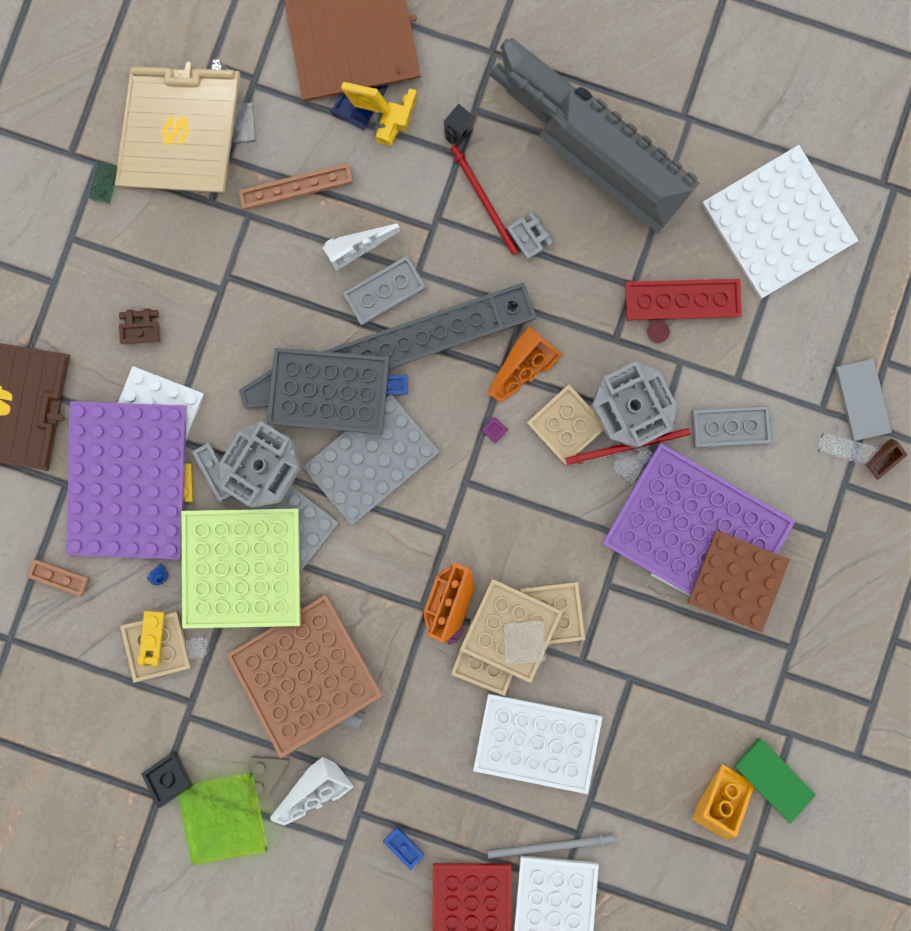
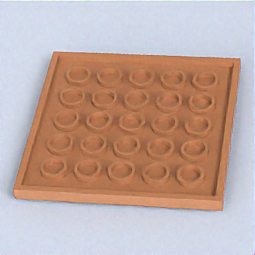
[226,595,383,759]

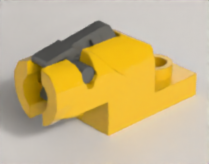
[374,88,418,146]

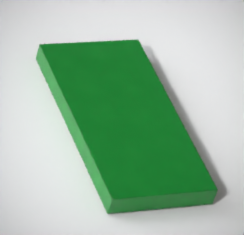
[734,738,816,824]

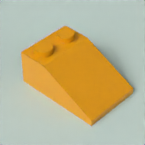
[692,764,754,839]

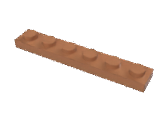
[238,163,353,210]

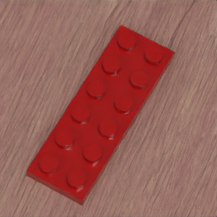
[625,279,742,321]

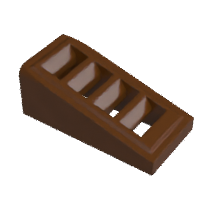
[866,439,907,480]

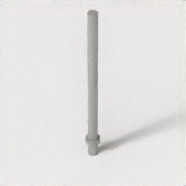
[487,834,616,859]

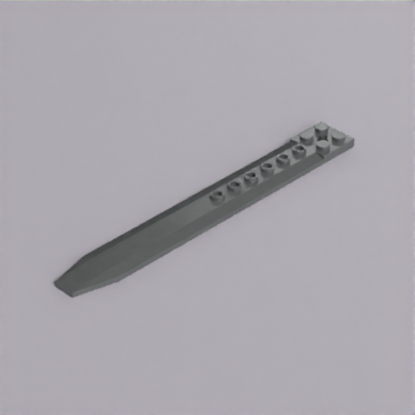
[239,282,537,409]

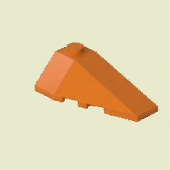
[487,326,563,403]

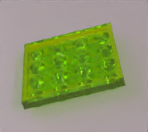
[178,772,268,865]

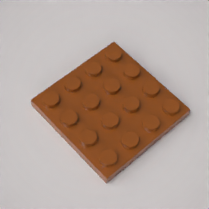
[687,530,790,633]

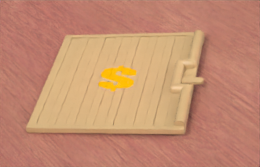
[115,61,240,193]

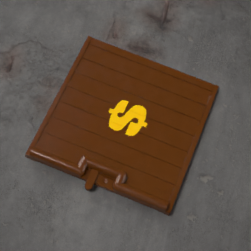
[0,343,70,471]

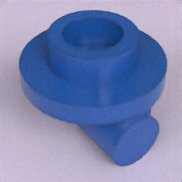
[147,564,168,585]

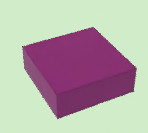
[481,417,508,444]

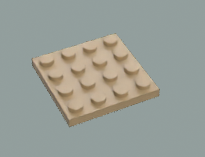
[460,579,563,683]

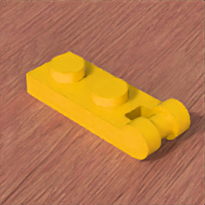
[138,610,165,667]

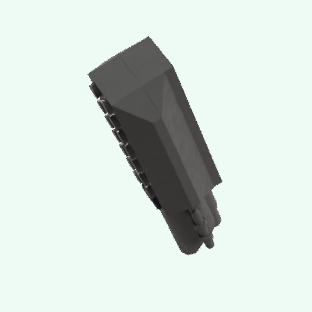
[490,38,700,233]

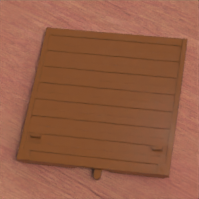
[285,0,421,102]

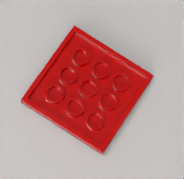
[433,863,511,931]

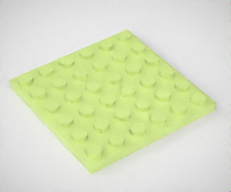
[181,509,301,628]

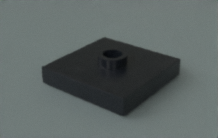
[141,752,193,808]

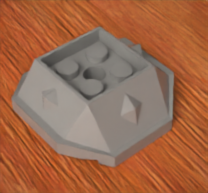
[591,361,677,448]
[219,421,301,508]

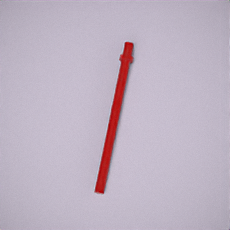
[450,145,519,255]
[565,428,691,465]

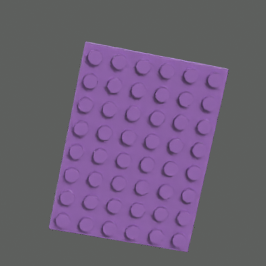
[66,401,187,560]
[602,443,795,595]

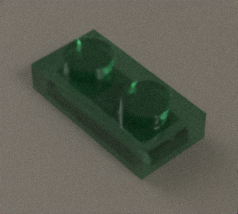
[89,162,117,204]

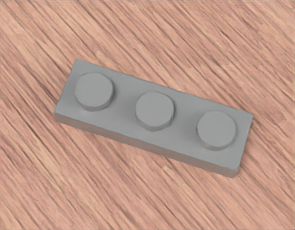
[192,443,232,502]

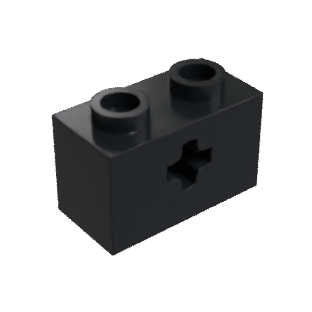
[444,104,473,146]

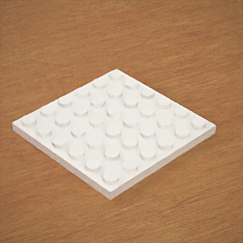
[701,145,859,299]

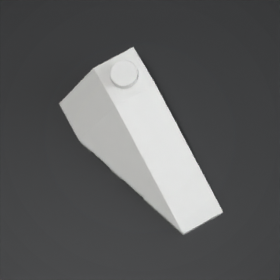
[322,223,400,271]
[270,757,353,826]

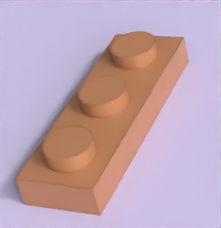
[27,559,90,597]

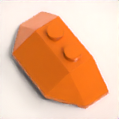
[423,563,474,643]

